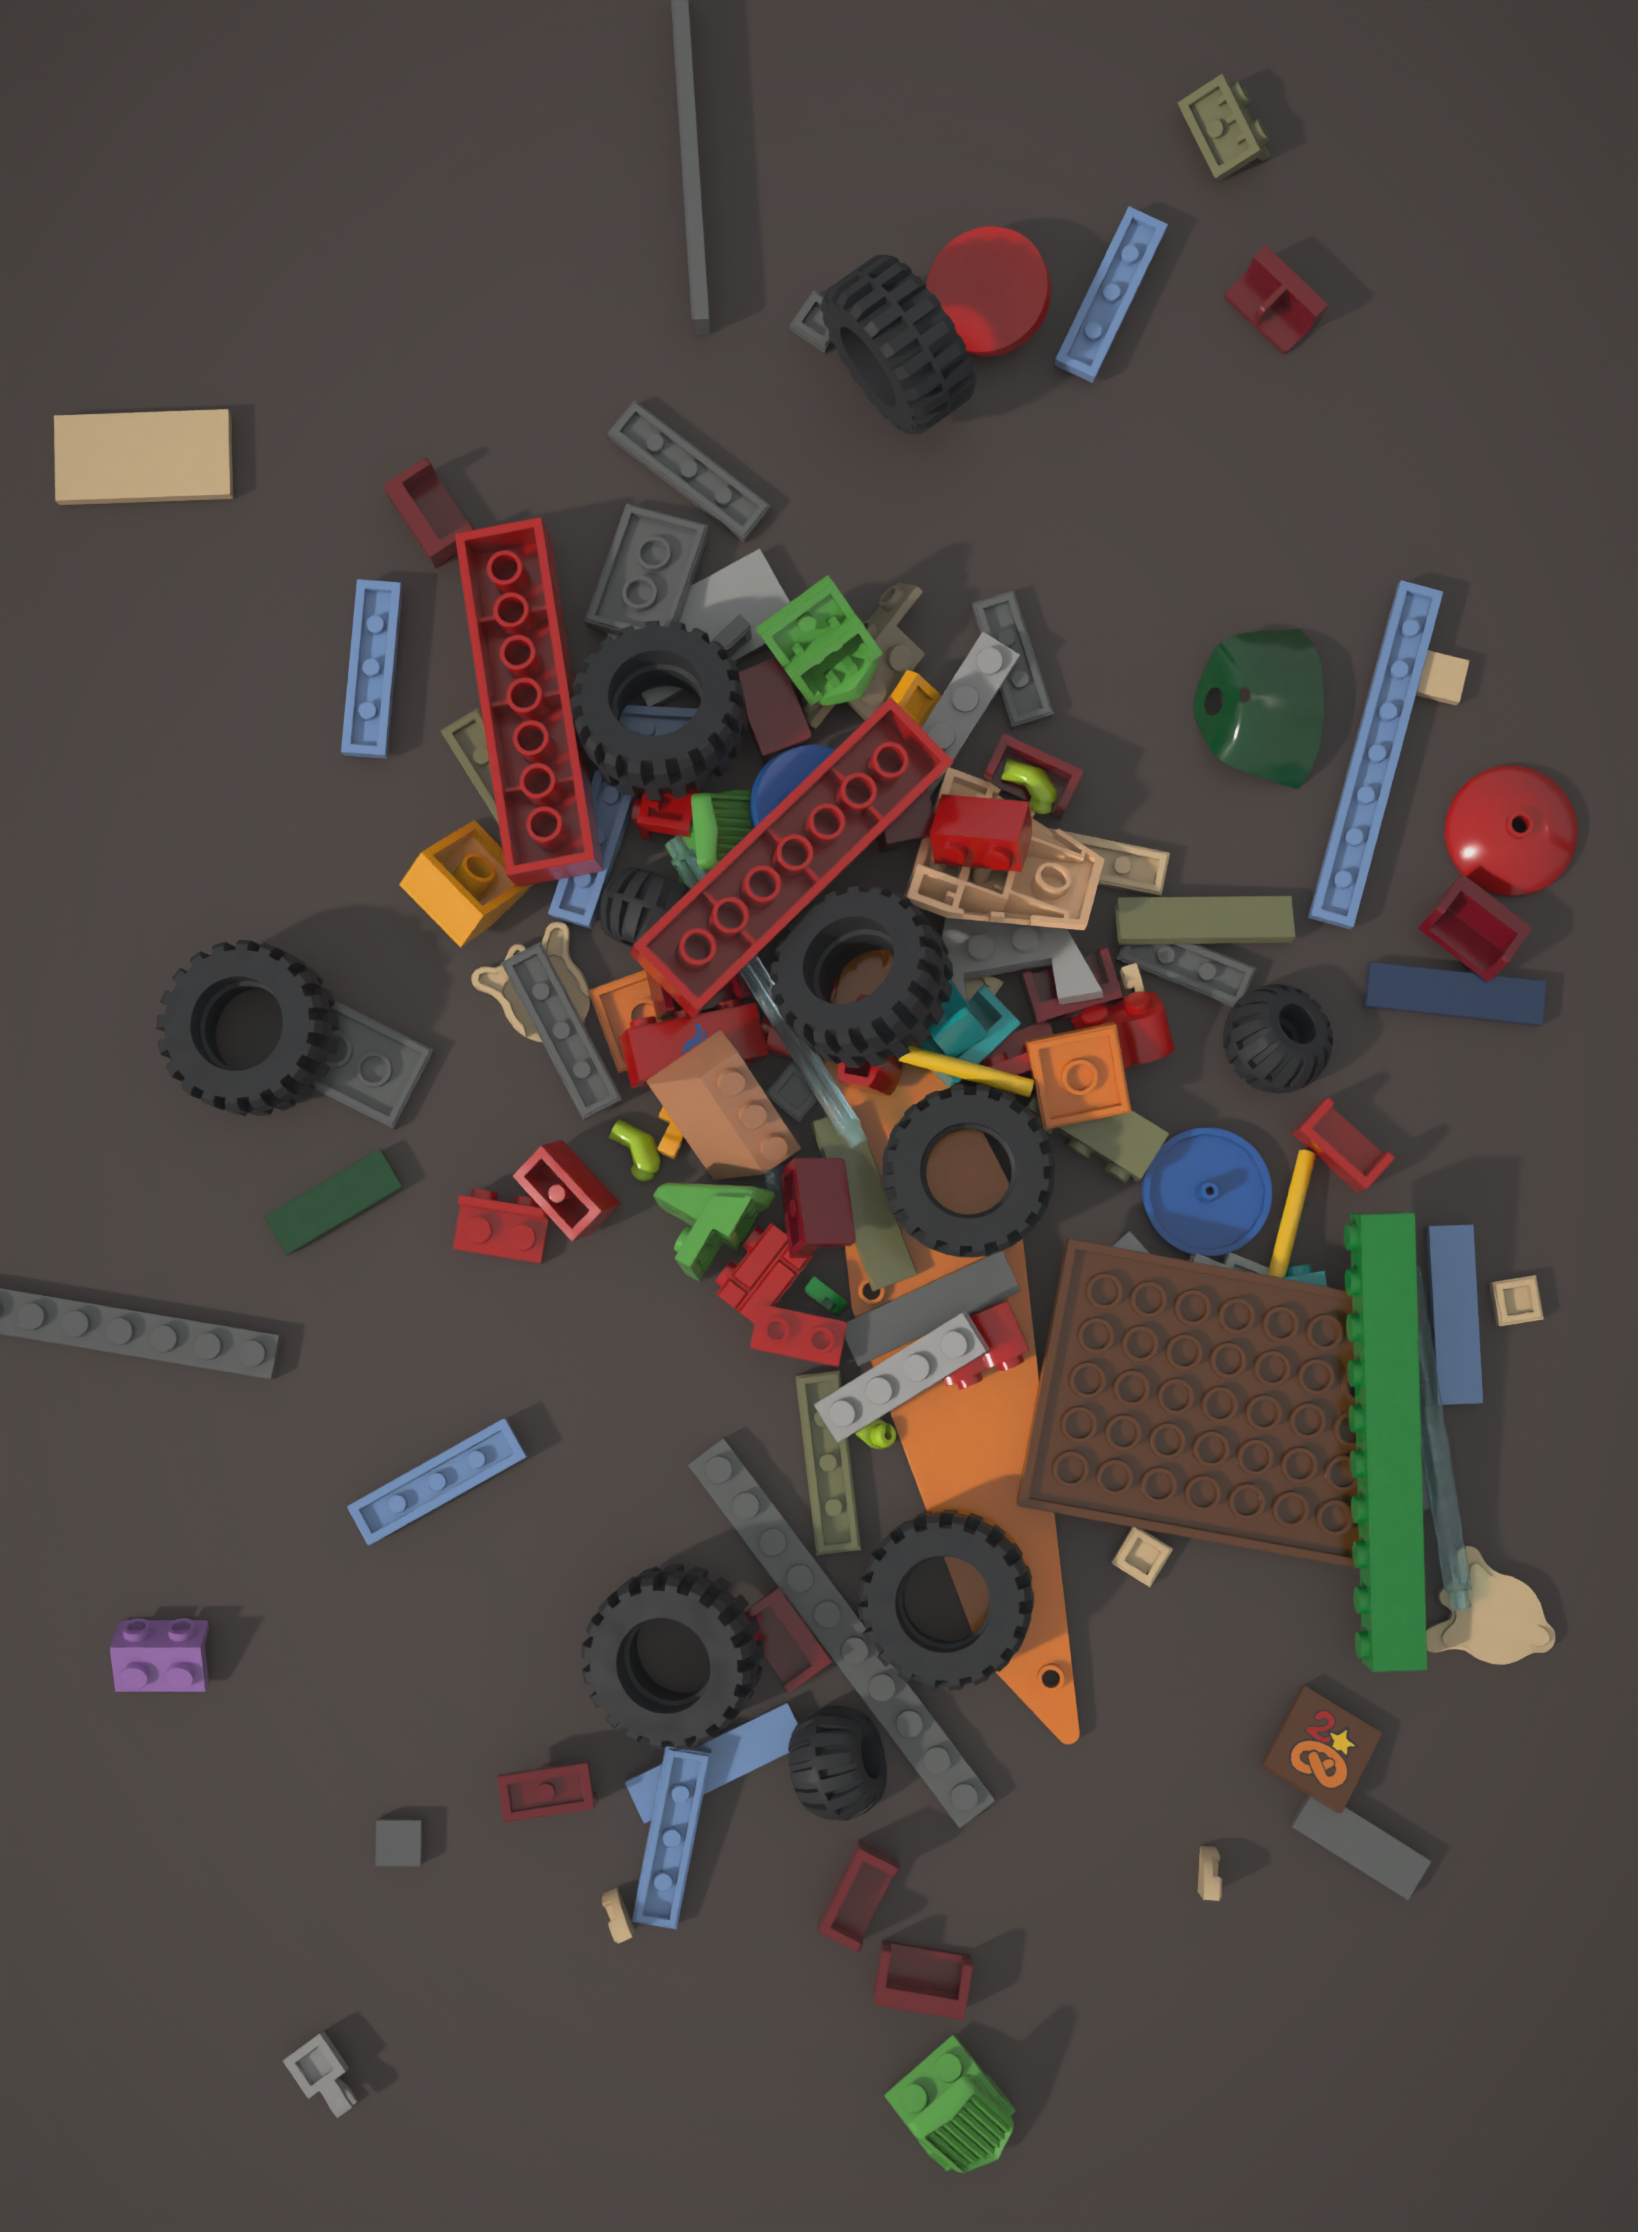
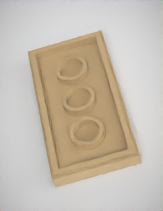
[54,409,233,505]

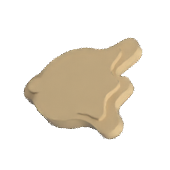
[471,922,591,1042]
[1426,1545,1556,1665]

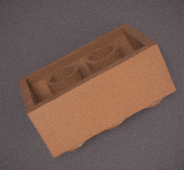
[646,1030,801,1180]

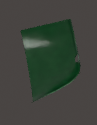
[1193,629,1324,789]

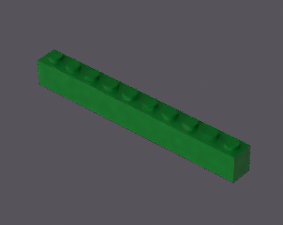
[1344,1211,1427,1672]

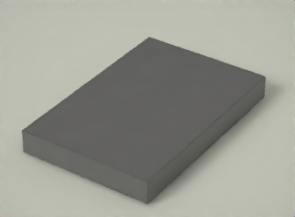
[584,503,710,636]
[311,1000,435,1129]

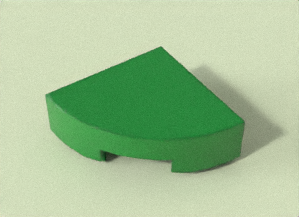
[804,1276,849,1316]

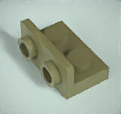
[1177,74,1271,181]

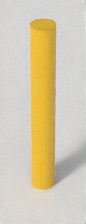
[898,1046,1034,1097]
[1267,1150,1316,1278]

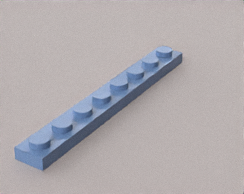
[1308,580,1443,930]

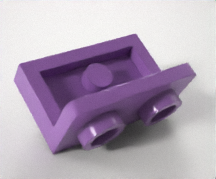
[110,1618,209,1692]

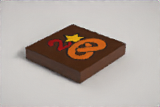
[1260,1686,1383,1813]

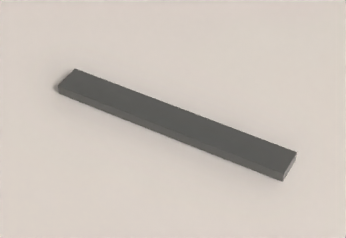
[671,0,711,335]

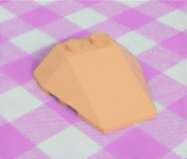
[904,767,1105,930]

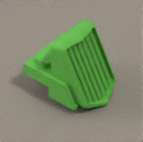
[755,575,883,706]
[675,790,753,888]
[653,1182,775,1283]
[884,2035,1017,2173]

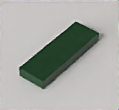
[264,1149,404,1256]

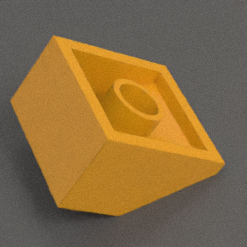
[399,820,533,948]

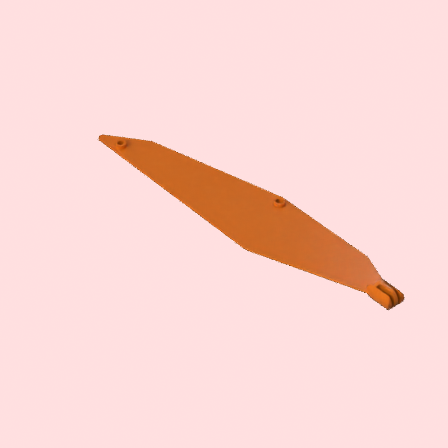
[824,950,1080,1744]

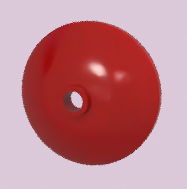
[1444,765,1578,897]

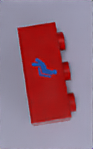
[619,999,768,1089]

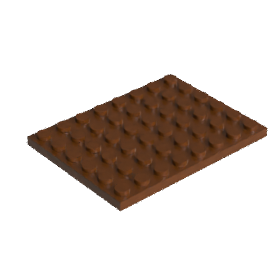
[1016,1238,1421,1569]

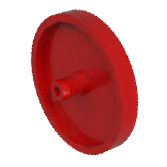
[926,226,1052,357]

